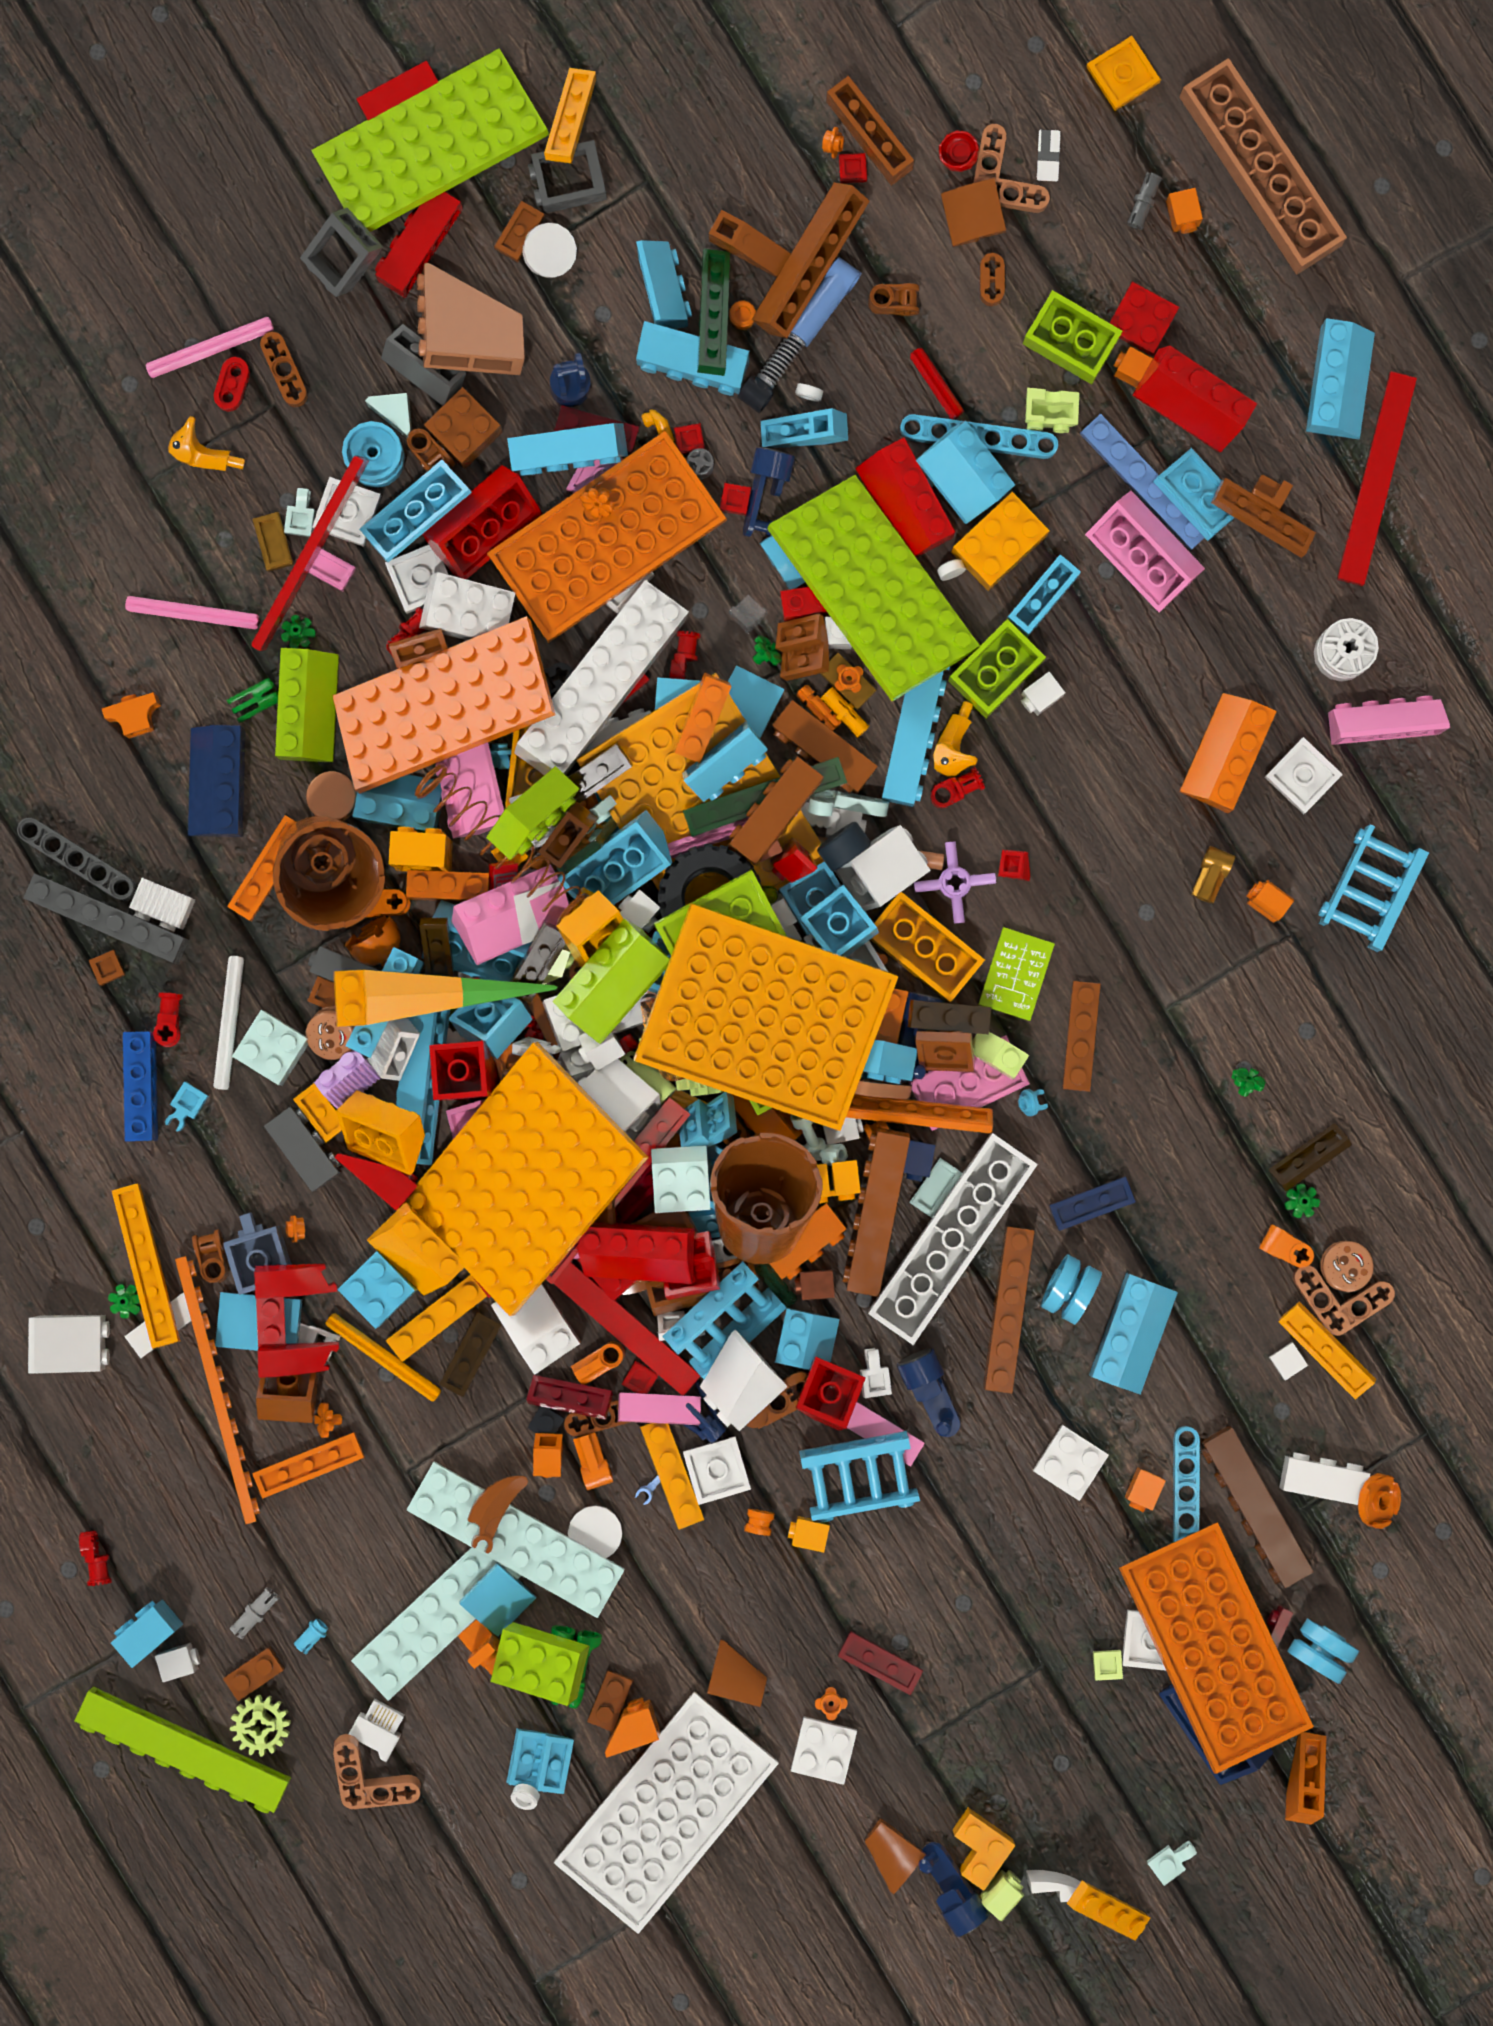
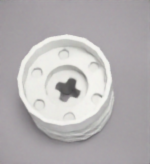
[1314,618,1379,681]

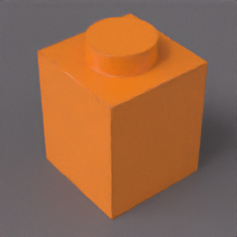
[1166,188,1203,234]
[1114,346,1153,388]
[533,1433,563,1478]
[1125,1467,1166,1512]

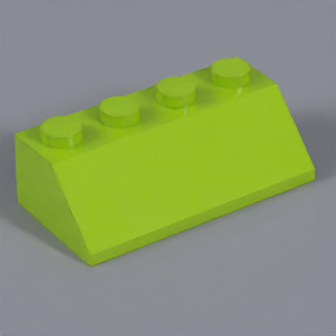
[275,648,339,762]
[552,918,670,1044]

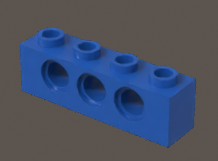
[123,1031,158,1142]

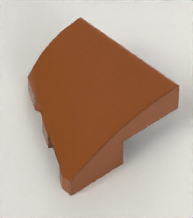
[707,1639,767,1707]
[864,1818,926,1894]

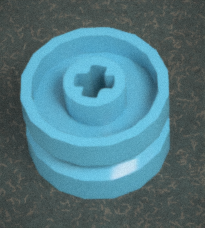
[342,421,406,488]
[1040,1254,1102,1325]
[1287,1618,1360,1684]

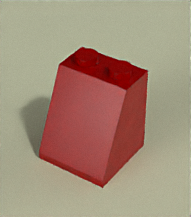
[429,1041,500,1101]

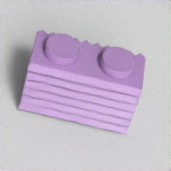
[314,1050,381,1109]

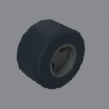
[817,822,871,871]

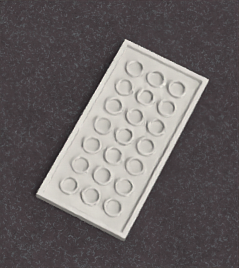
[554,1691,779,1934]

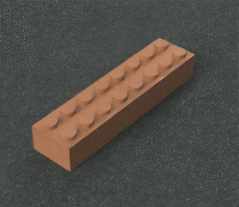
[1179,58,1347,275]

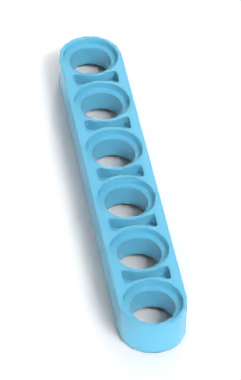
[900,414,1058,459]
[1173,1426,1200,1543]

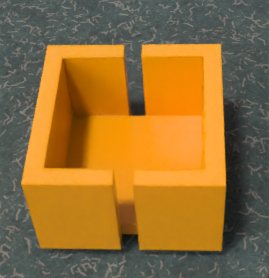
[817,1160,861,1203]

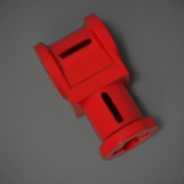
[153,993,183,1048]

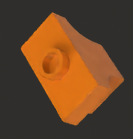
[102,692,161,739]

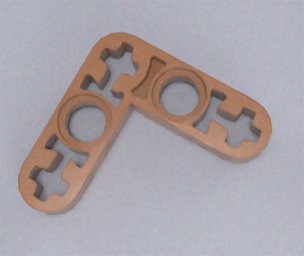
[973,124,1050,213]
[855,1078,912,1099]
[1293,1266,1395,1336]
[333,1734,421,1809]

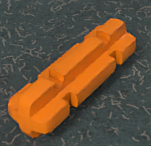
[796,685,841,731]

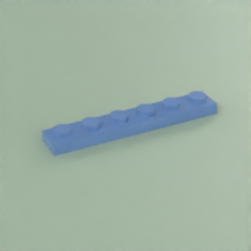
[1080,414,1204,551]

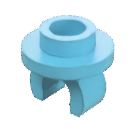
[490,743,512,769]
[1018,1089,1048,1116]

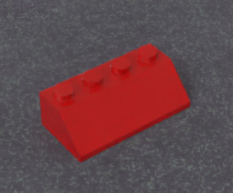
[1132,346,1257,453]
[855,438,955,558]
[422,465,543,580]
[579,1222,695,1284]

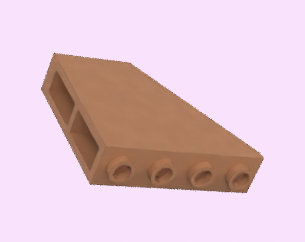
[417,263,524,375]

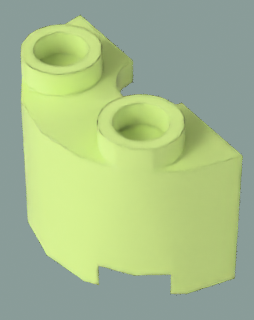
[1025,388,1079,433]

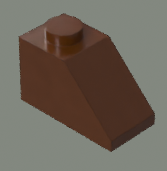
[538,802,599,869]

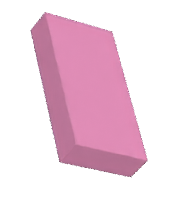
[308,549,356,592]

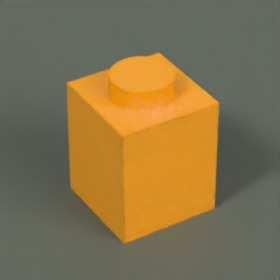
[788,1516,830,1552]

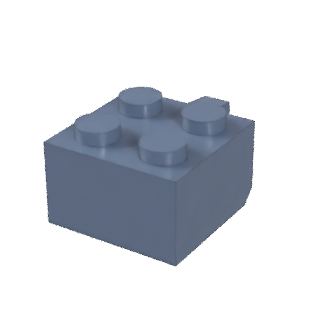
[224,1213,292,1295]

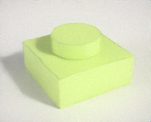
[1093,1650,1123,1680]

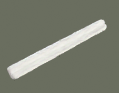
[213,956,244,1090]

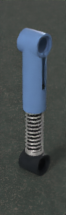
[737,257,862,414]

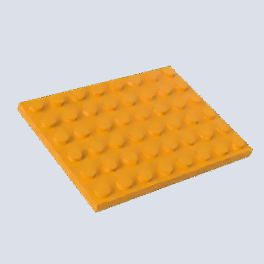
[576,673,824,905]
[634,903,898,1131]
[406,1042,648,1316]

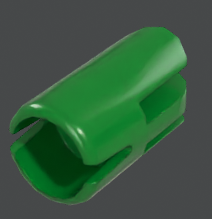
[226,678,278,724]

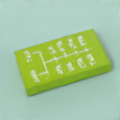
[978,927,1055,1021]

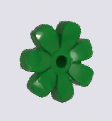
[281,615,316,649]
[753,635,782,666]
[1231,1068,1266,1097]
[1285,1184,1320,1218]
[108,1284,141,1318]

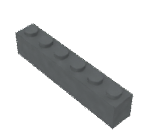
[23,873,189,965]

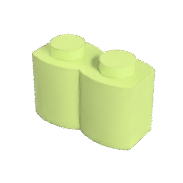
[979,1870,1024,1921]

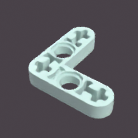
[808,789,889,817]

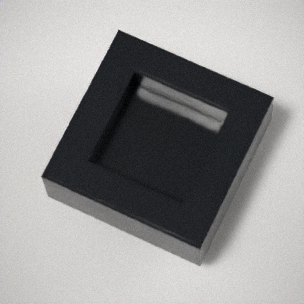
[527,1406,565,1434]

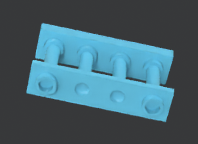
[1318,824,1429,952]
[346,947,425,1058]
[662,1261,787,1379]
[799,1431,920,1522]

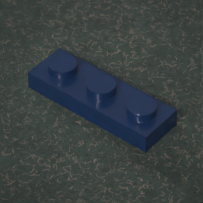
[1049,1177,1135,1231]

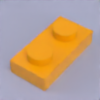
[293,1083,342,1143]

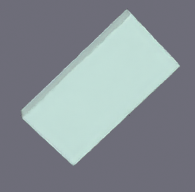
[909,1158,963,1218]

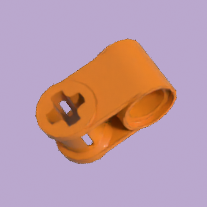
[366,889,411,917]
[1259,1224,1314,1268]

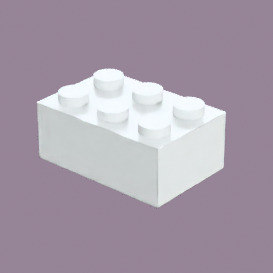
[419,572,515,640]

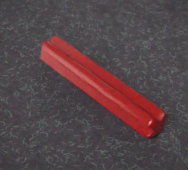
[910,348,964,420]

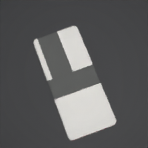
[1037,130,1060,181]

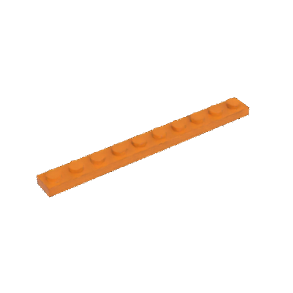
[175,1256,260,1524]

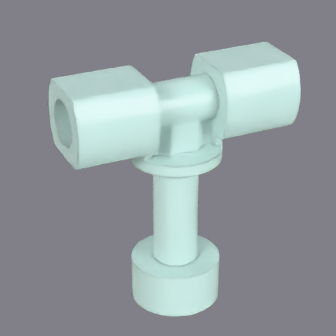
[790,1114,848,1166]

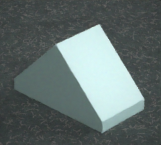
[365,393,412,438]

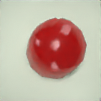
[939,130,979,172]

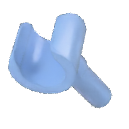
[635,1475,660,1505]

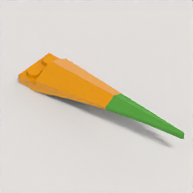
[333,970,557,1027]

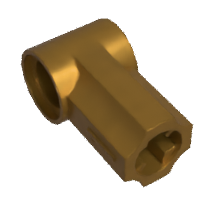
[1191,846,1235,904]

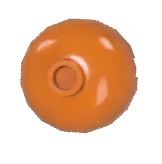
[345,916,401,967]

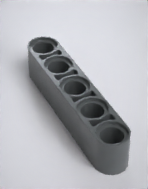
[17,818,138,901]

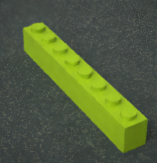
[75,1687,292,1813]

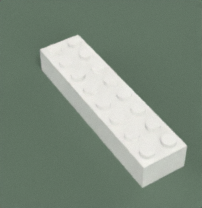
[514,580,689,775]
[867,1133,1038,1345]

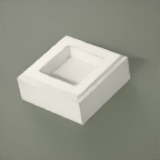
[1269,1342,1308,1380]

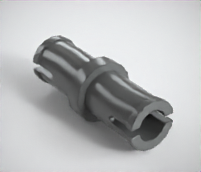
[1127,172,1162,230]

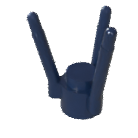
[682,1380,726,1444]

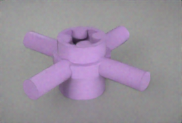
[914,842,996,924]

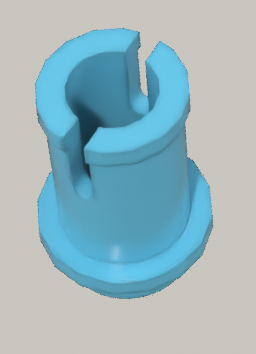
[294,1618,328,1654]

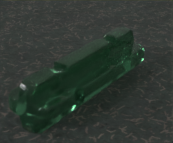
[755,1264,798,1307]

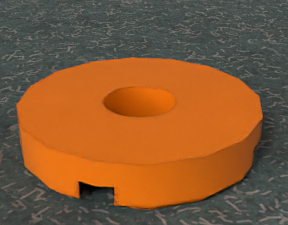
[1358,1473,1401,1529]

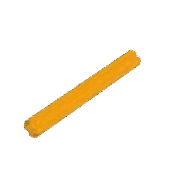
[325,1313,441,1401]

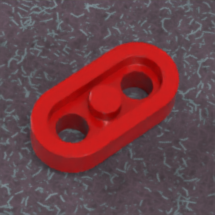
[214,357,250,412]

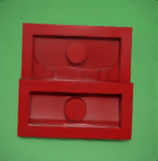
[663,1231,720,1300]

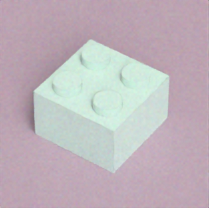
[232,1010,308,1086]
[651,1145,710,1213]

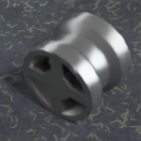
[687,448,714,479]

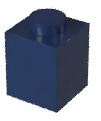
[903,1141,935,1182]

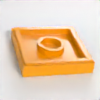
[1086,36,1161,111]

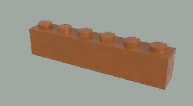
[752,183,869,338]
[842,1127,910,1297]
[983,1226,1035,1394]

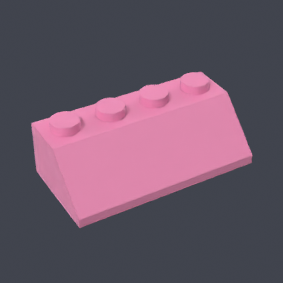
[1085,491,1205,612]
[1328,696,1450,745]
[435,742,504,839]
[452,865,569,965]

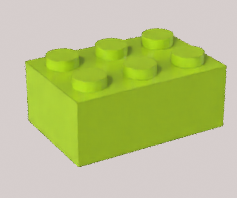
[1023,290,1122,385]
[948,619,1046,719]
[486,766,579,860]
[490,1622,589,1706]

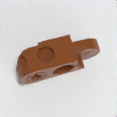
[747,1371,808,1429]

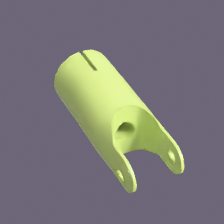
[619,1051,677,1105]

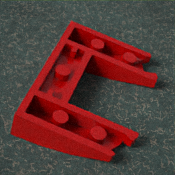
[254,1264,339,1378]

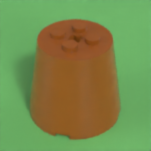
[273,816,385,931]
[710,1133,823,1264]

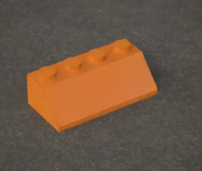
[1179,693,1277,814]

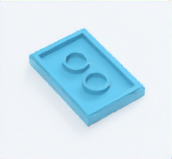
[1153,448,1235,541]
[215,1292,302,1351]

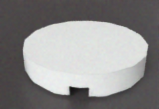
[522,223,577,278]
[568,1505,623,1558]

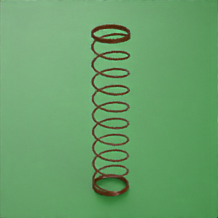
[415,764,589,925]

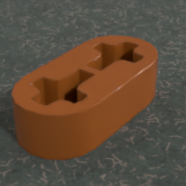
[980,253,1005,307]

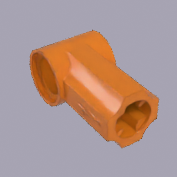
[571,1341,625,1385]
[573,1432,614,1491]

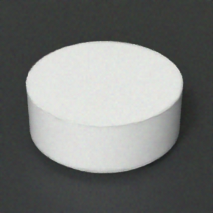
[795,383,824,402]
[937,559,966,581]
[511,1784,540,1810]

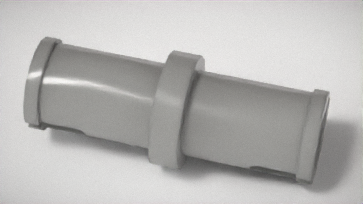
[230,1587,280,1639]

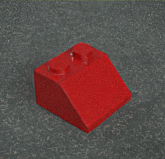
[795,1357,866,1431]

